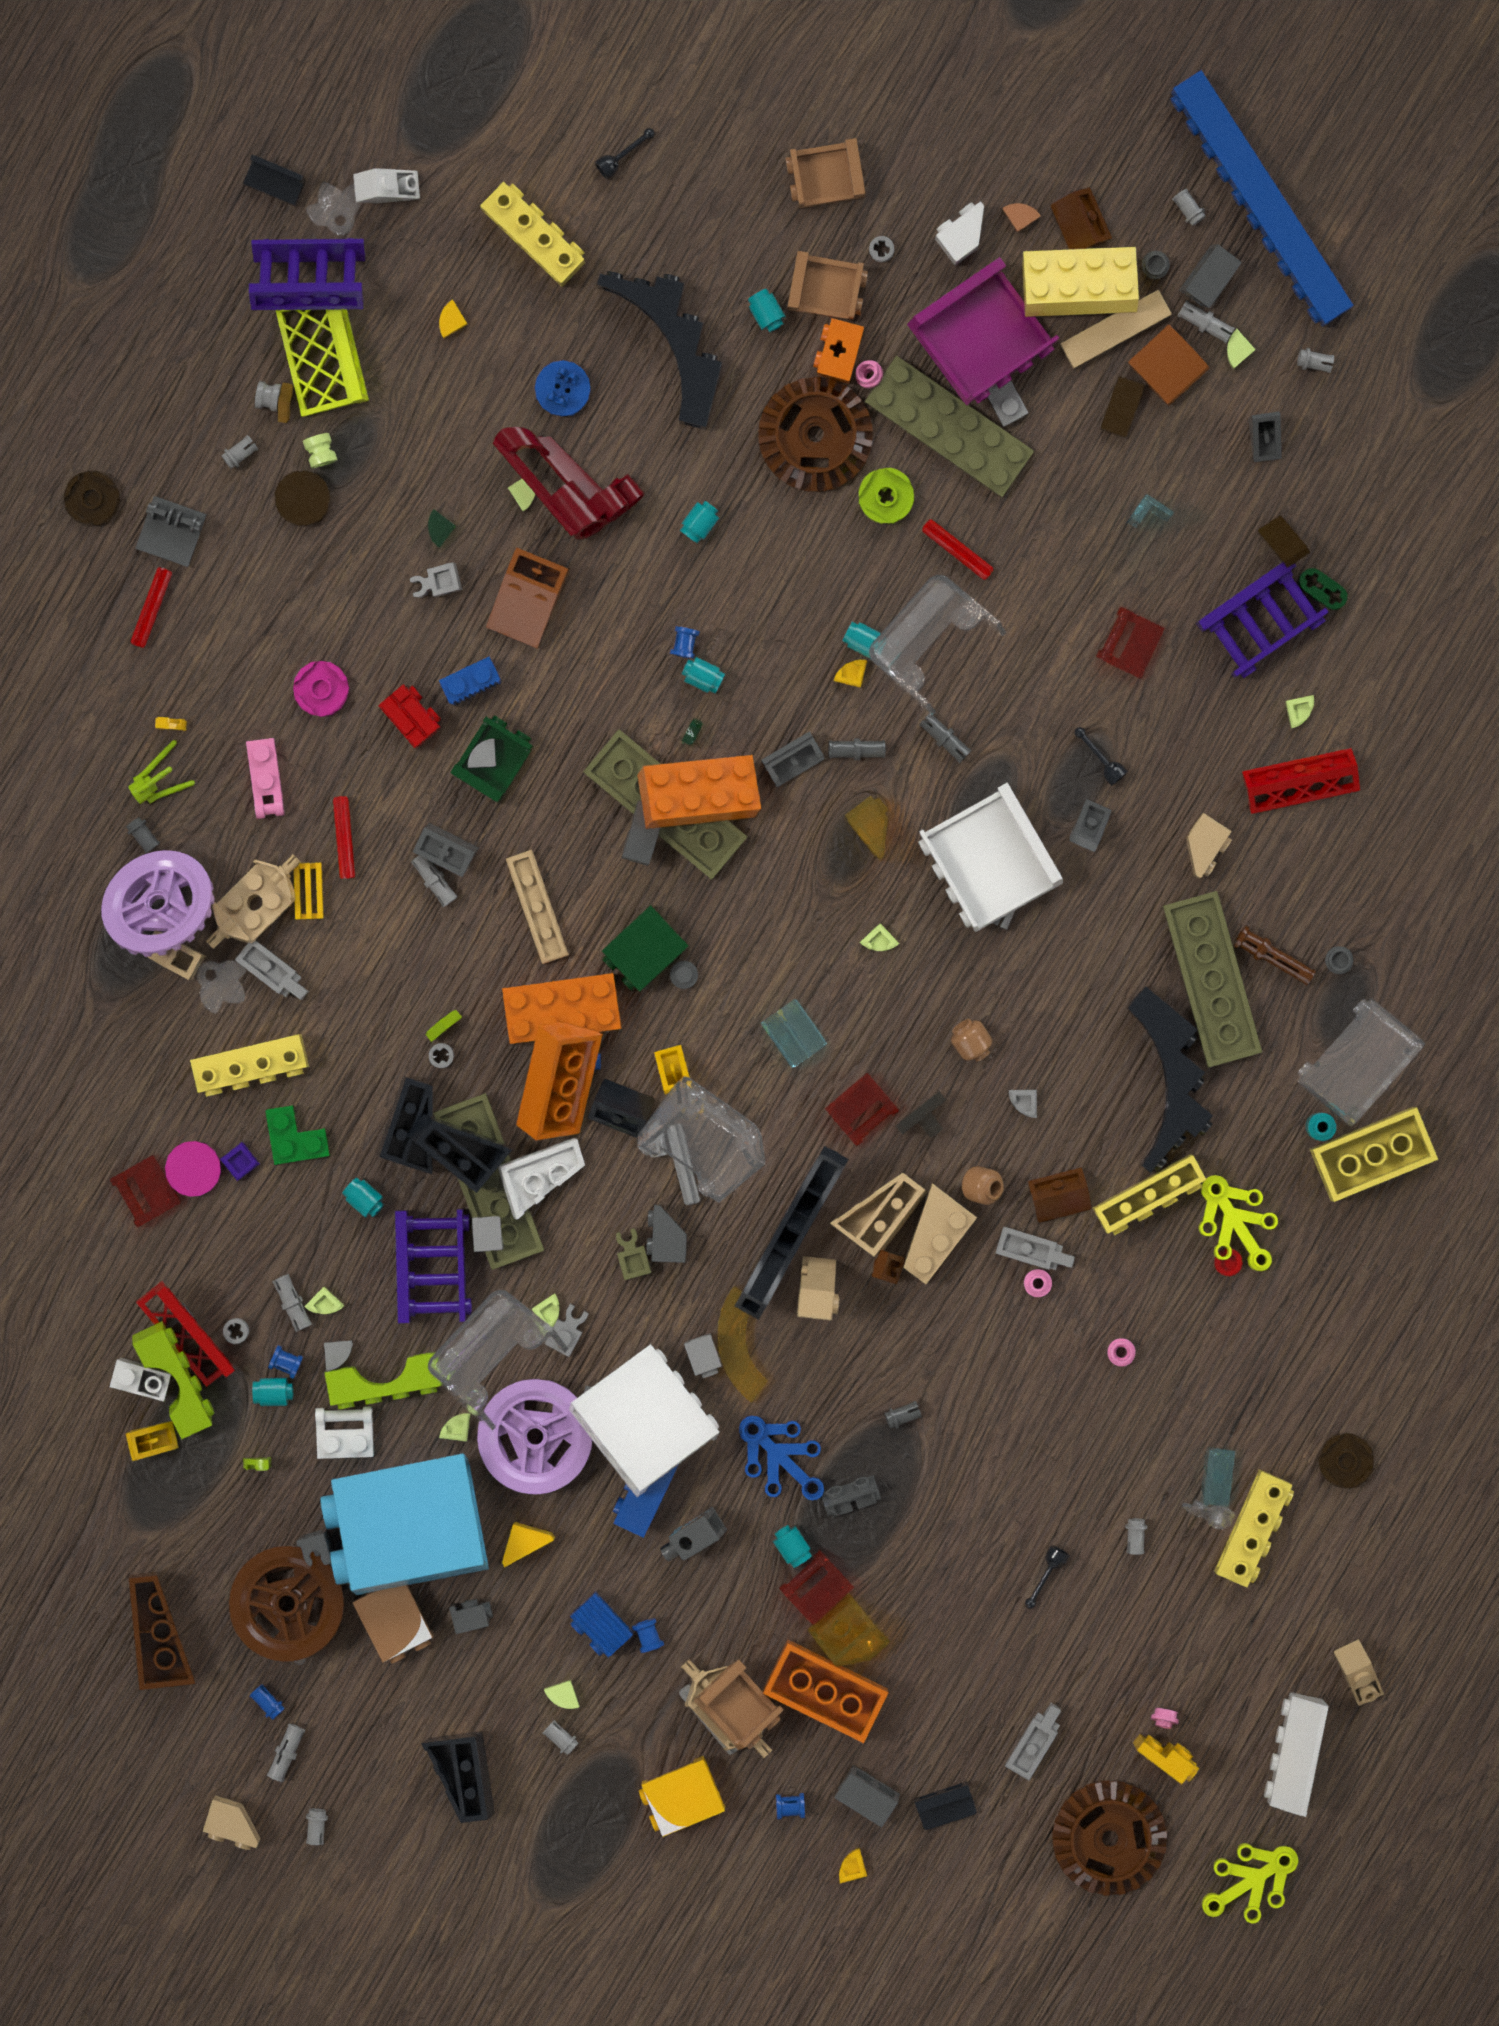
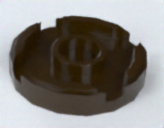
[64,470,120,526]
[275,470,331,526]
[1318,1432,1374,1489]

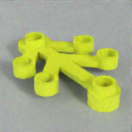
[1198,1175,1278,1271]
[1202,1843,1298,1924]

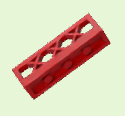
[1242,748,1360,814]
[136,1281,235,1387]

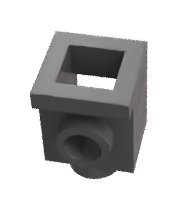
[449,1599,493,1634]

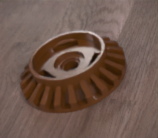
[758,377,873,492]
[229,1546,345,1662]
[1052,1780,1167,1896]

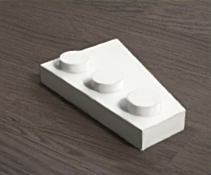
[498,1138,585,1219]

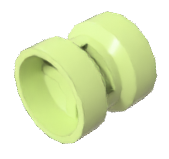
[303,433,337,468]

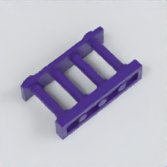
[249,238,366,310]
[1196,563,1328,678]
[395,1208,472,1323]

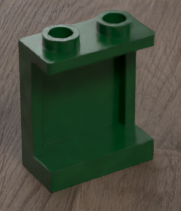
[450,715,534,804]
[602,905,689,992]

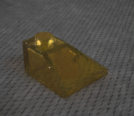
[844,796,888,861]
[807,1593,891,1667]

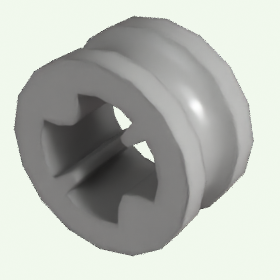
[869,236,894,263]
[429,1043,454,1068]
[223,1318,249,1344]

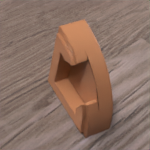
[1002,203,1041,233]

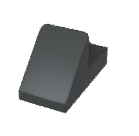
[1069,799,1112,852]

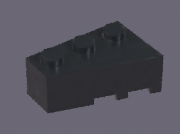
[376,1075,433,1174]
[407,1114,512,1193]
[421,1731,495,1823]

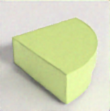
[1227,329,1255,369]
[508,479,535,512]
[1285,695,1314,729]
[860,924,899,951]
[305,1286,345,1314]
[532,1294,560,1332]
[439,1413,471,1442]
[544,1680,580,1709]

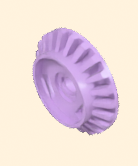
[101,850,214,957]
[478,1379,592,1494]

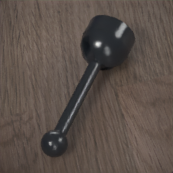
[594,128,655,180]
[1074,727,1128,786]
[1025,1545,1070,1609]

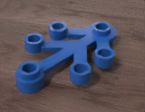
[739,1416,824,1500]

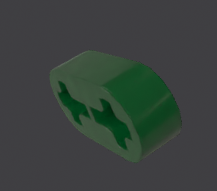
[1298,568,1347,610]

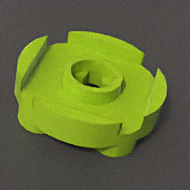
[858,468,914,524]

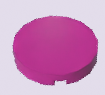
[293,661,349,717]
[165,1141,221,1197]

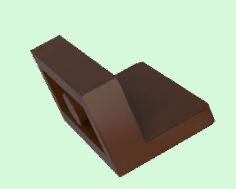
[1051,187,1112,250]
[1028,1167,1092,1223]

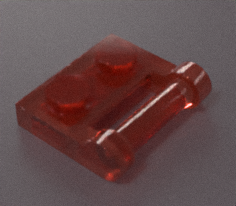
[1096,607,1165,679]
[824,1073,899,1146]
[109,1155,181,1228]
[779,1550,854,1625]

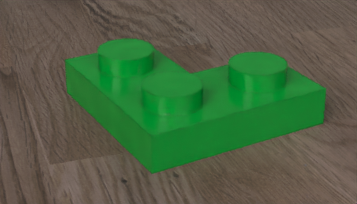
[265,1105,330,1165]

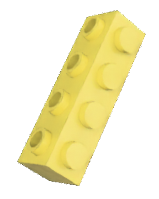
[480,181,585,287]
[190,1034,309,1097]
[1093,1154,1206,1235]
[1214,1469,1294,1587]

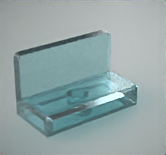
[1127,494,1174,528]
[761,999,827,1069]
[1200,1447,1235,1507]

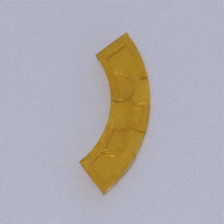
[718,1286,768,1403]

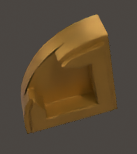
[278,383,293,423]

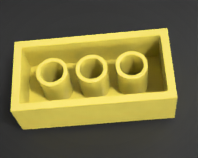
[1022,247,1139,317]
[1310,1107,1438,1202]

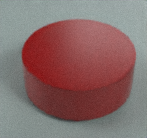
[1214,1248,1243,1276]

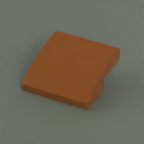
[1128,325,1210,406]

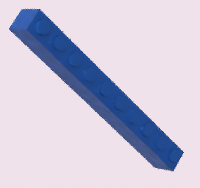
[1170,70,1353,327]

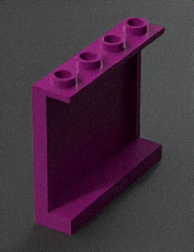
[907,257,1059,406]

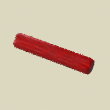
[922,519,993,580]
[130,567,172,648]
[333,796,355,879]

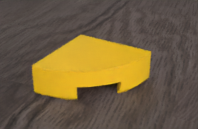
[439,299,468,339]
[834,660,867,688]
[155,717,187,731]
[839,1848,867,1883]

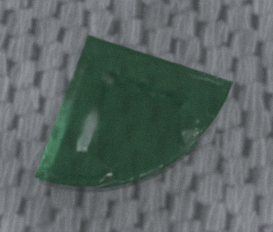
[428,509,456,549]
[681,717,703,746]

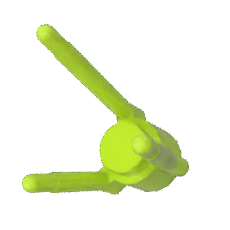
[128,740,195,804]

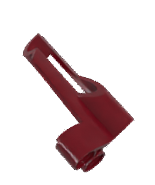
[492,427,645,540]

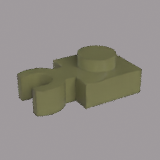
[616,1228,652,1280]

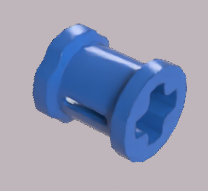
[670,626,700,659]
[268,1345,303,1379]
[632,1618,664,1653]
[776,1793,805,1820]

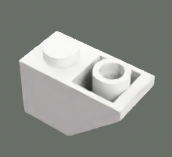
[353,168,420,203]
[935,202,984,266]
[110,1358,171,1401]

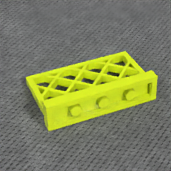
[275,309,369,417]

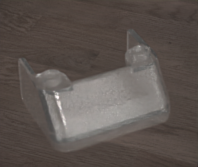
[869,575,1007,716]
[428,1290,569,1431]

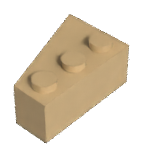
[830,1173,928,1258]
[903,1183,977,1284]
[797,1256,839,1320]

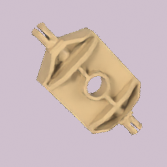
[205,854,301,949]
[681,1659,772,1758]

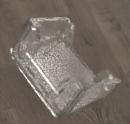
[1296,998,1425,1127]
[637,1076,766,1203]

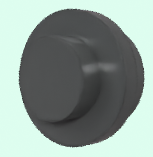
[1141,251,1170,279]
[1325,946,1353,974]
[670,961,698,989]

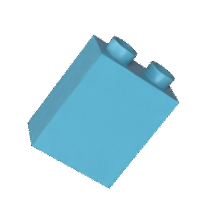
[321,1454,489,1595]

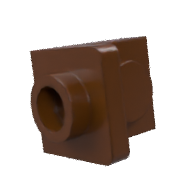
[872,1250,906,1285]

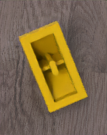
[654,1045,692,1094]
[126,1421,178,1461]
[502,1522,555,1567]

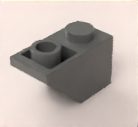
[647,1204,687,1263]

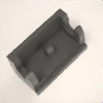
[1179,244,1242,308]
[761,731,825,787]
[413,823,479,877]
[296,1529,334,1566]
[834,1765,900,1827]

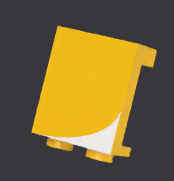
[639,1756,725,1837]

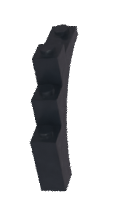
[597,271,722,430]
[1126,986,1213,1173]
[734,1146,849,1320]

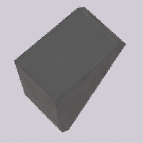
[1248,412,1282,462]

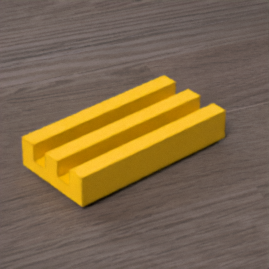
[293,863,324,920]

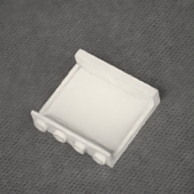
[918,783,1063,932]
[569,1344,719,1497]

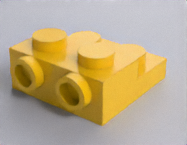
[1133,1734,1199,1784]

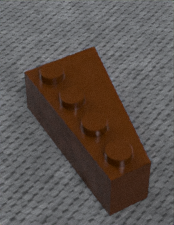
[128,1572,196,1690]

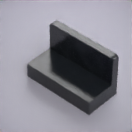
[243,154,306,206]
[588,1079,655,1139]
[914,1781,977,1830]

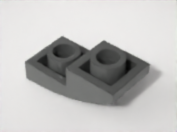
[621,800,660,866]

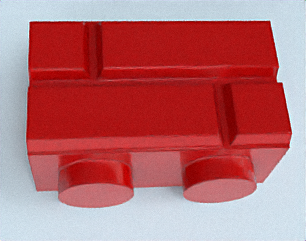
[378,684,441,749]

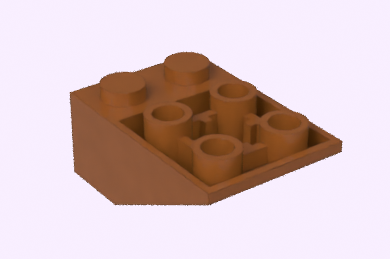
[486,547,569,649]

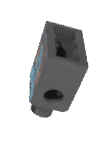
[660,1506,727,1562]

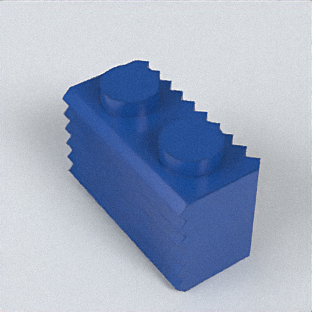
[439,657,501,706]
[570,1591,633,1658]

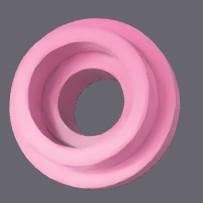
[855,360,883,388]
[1024,1269,1052,1297]
[1107,1338,1136,1366]
[1151,1708,1179,1729]

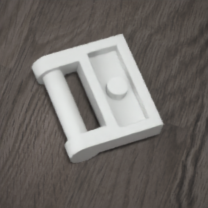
[315,1406,374,1459]

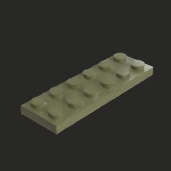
[865,356,1034,498]
[583,729,747,880]
[1163,891,1262,1067]
[433,1093,544,1270]

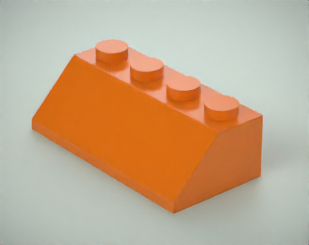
[516,1022,603,1140]

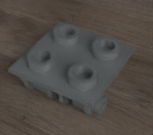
[135,496,207,567]

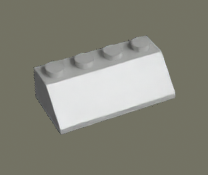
[1264,1692,1329,1817]

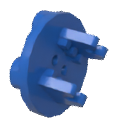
[535,360,591,417]

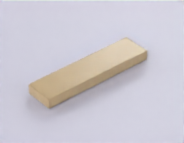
[1060,290,1172,369]
[506,850,569,964]

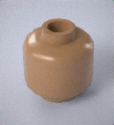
[951,1019,992,1061]
[962,1166,1004,1205]

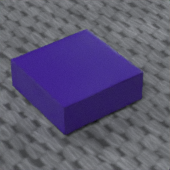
[220,1142,260,1181]

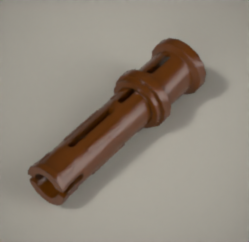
[1233,925,1316,986]

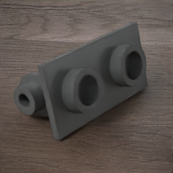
[822,1475,881,1517]

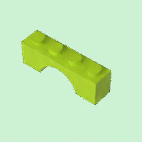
[132,1321,214,1439]
[325,1351,442,1409]

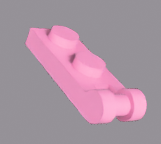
[246,738,285,819]

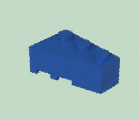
[612,1464,679,1538]

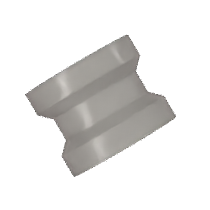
[255,381,282,412]

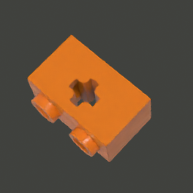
[813,318,864,384]

